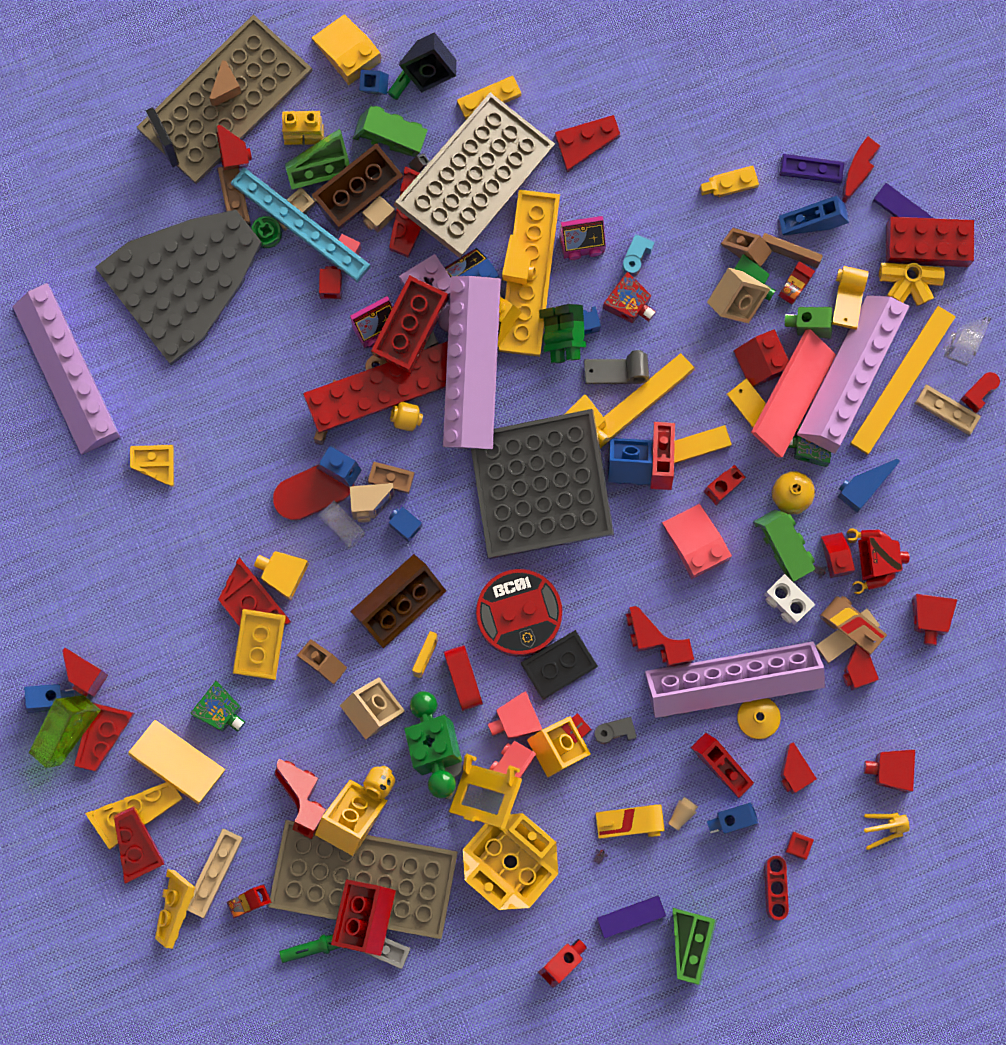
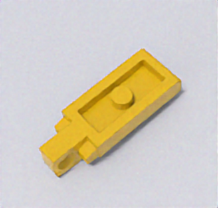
[700,166,759,197]

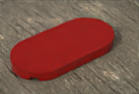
[273,465,354,521]

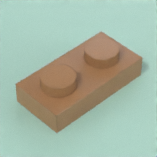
[368,461,415,494]

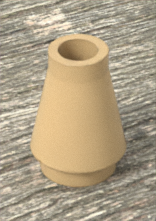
[668,797,698,831]

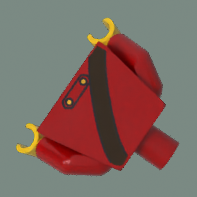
[847,528,910,594]

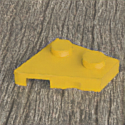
[130,445,174,487]

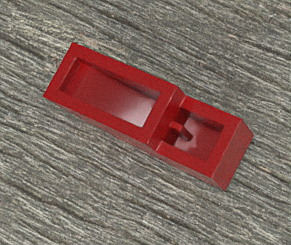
[842,136,881,203]

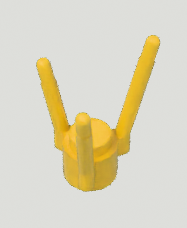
[864,813,910,850]

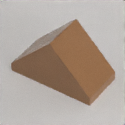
[209,60,242,106]

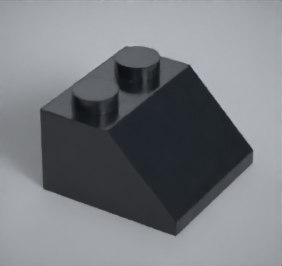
[399,32,457,93]

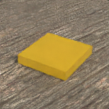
[412,631,438,678]

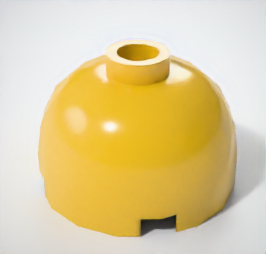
[772,471,815,514]

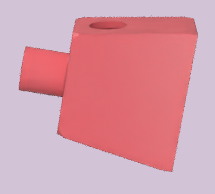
[488,691,542,740]

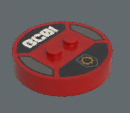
[476,569,562,657]

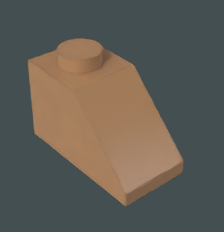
[721,228,772,267]
[297,639,347,684]

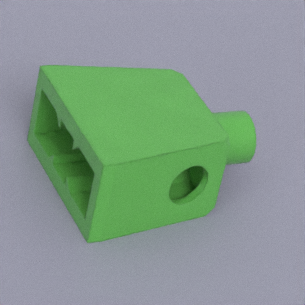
[785,307,833,339]

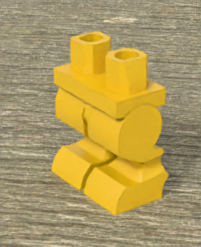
[282,111,324,145]

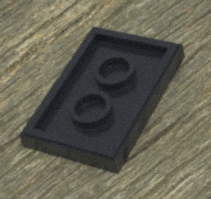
[146,107,179,168]
[520,630,598,700]

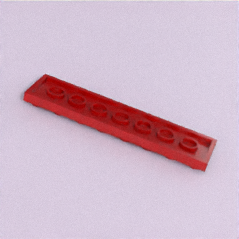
[303,341,448,434]

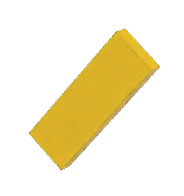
[674,425,732,464]

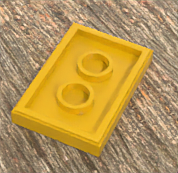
[233,609,286,680]

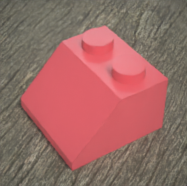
[489,741,536,778]

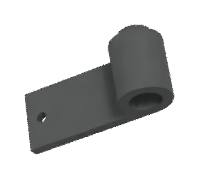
[584,350,649,384]

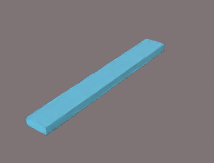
[230,168,371,283]

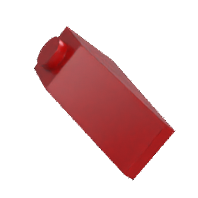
[650,422,675,490]
[690,733,754,798]

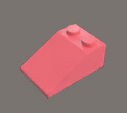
[662,504,732,579]

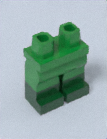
[539,304,586,363]

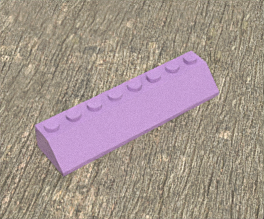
[443,276,501,449]
[13,283,120,455]
[797,296,909,454]
[645,642,825,718]

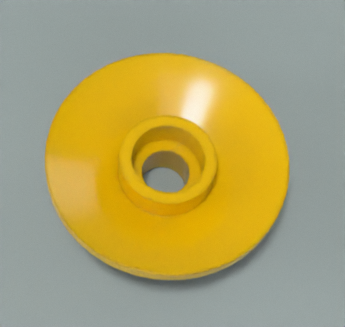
[737,698,781,739]

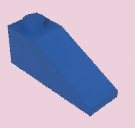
[779,196,849,236]
[838,459,900,513]

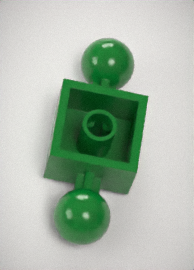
[404,691,462,799]

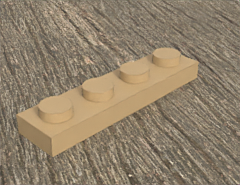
[187,829,243,918]

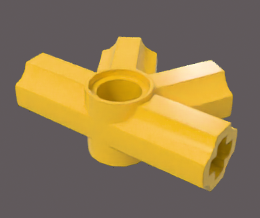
[879,263,945,306]

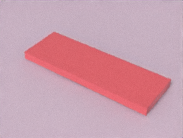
[751,329,836,457]

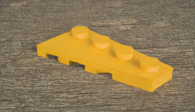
[85,782,183,850]

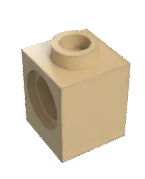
[362,196,395,233]

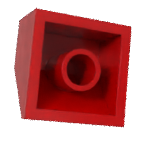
[733,329,789,387]
[62,648,108,697]

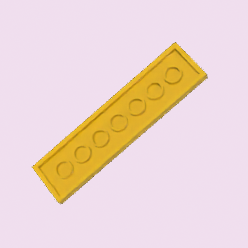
[498,190,560,357]

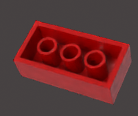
[886,217,974,267]
[371,275,449,374]

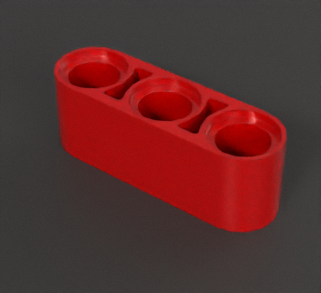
[444,645,483,711]
[764,856,789,921]

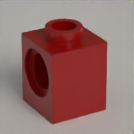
[319,266,342,299]

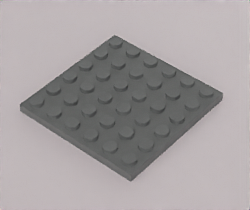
[471,409,614,559]

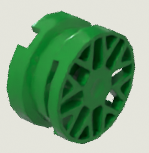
[252,216,282,248]

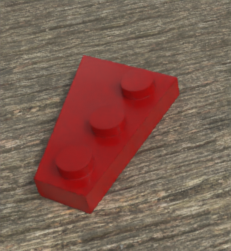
[555,115,620,172]
[74,702,135,772]
[114,806,164,883]

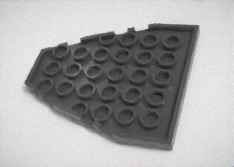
[95,210,262,365]

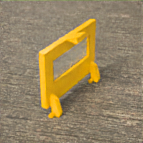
[449,754,522,829]

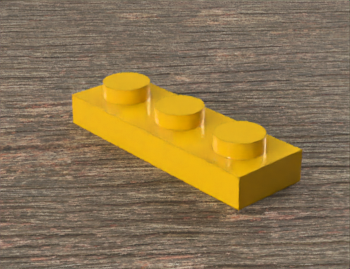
[457,75,522,120]

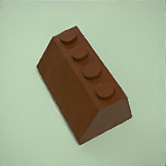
[312,143,403,232]
[350,554,446,648]

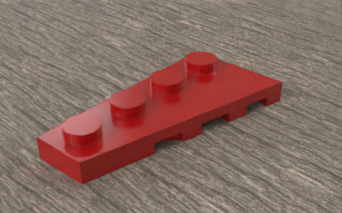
[389,166,422,258]

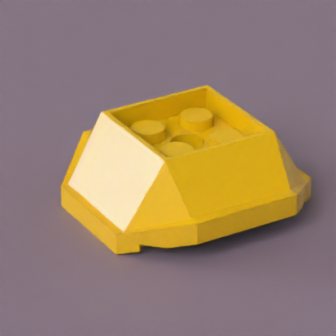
[463,813,558,910]

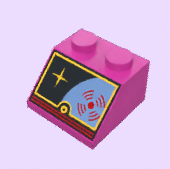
[560,216,606,260]
[350,296,393,348]

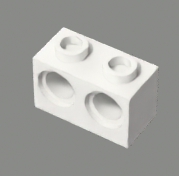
[764,574,815,625]

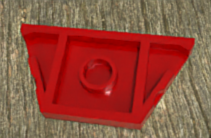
[218,558,291,627]

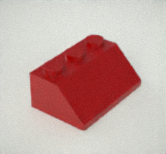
[331,879,396,956]

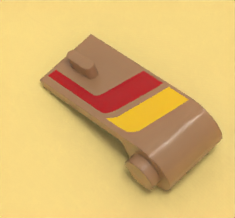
[820,596,887,655]

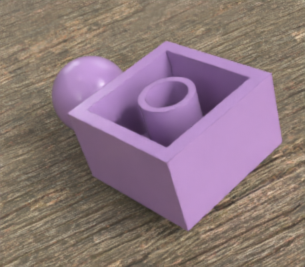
[399,254,451,332]

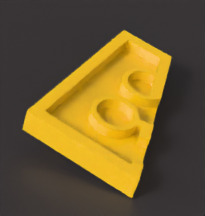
[155,869,196,949]

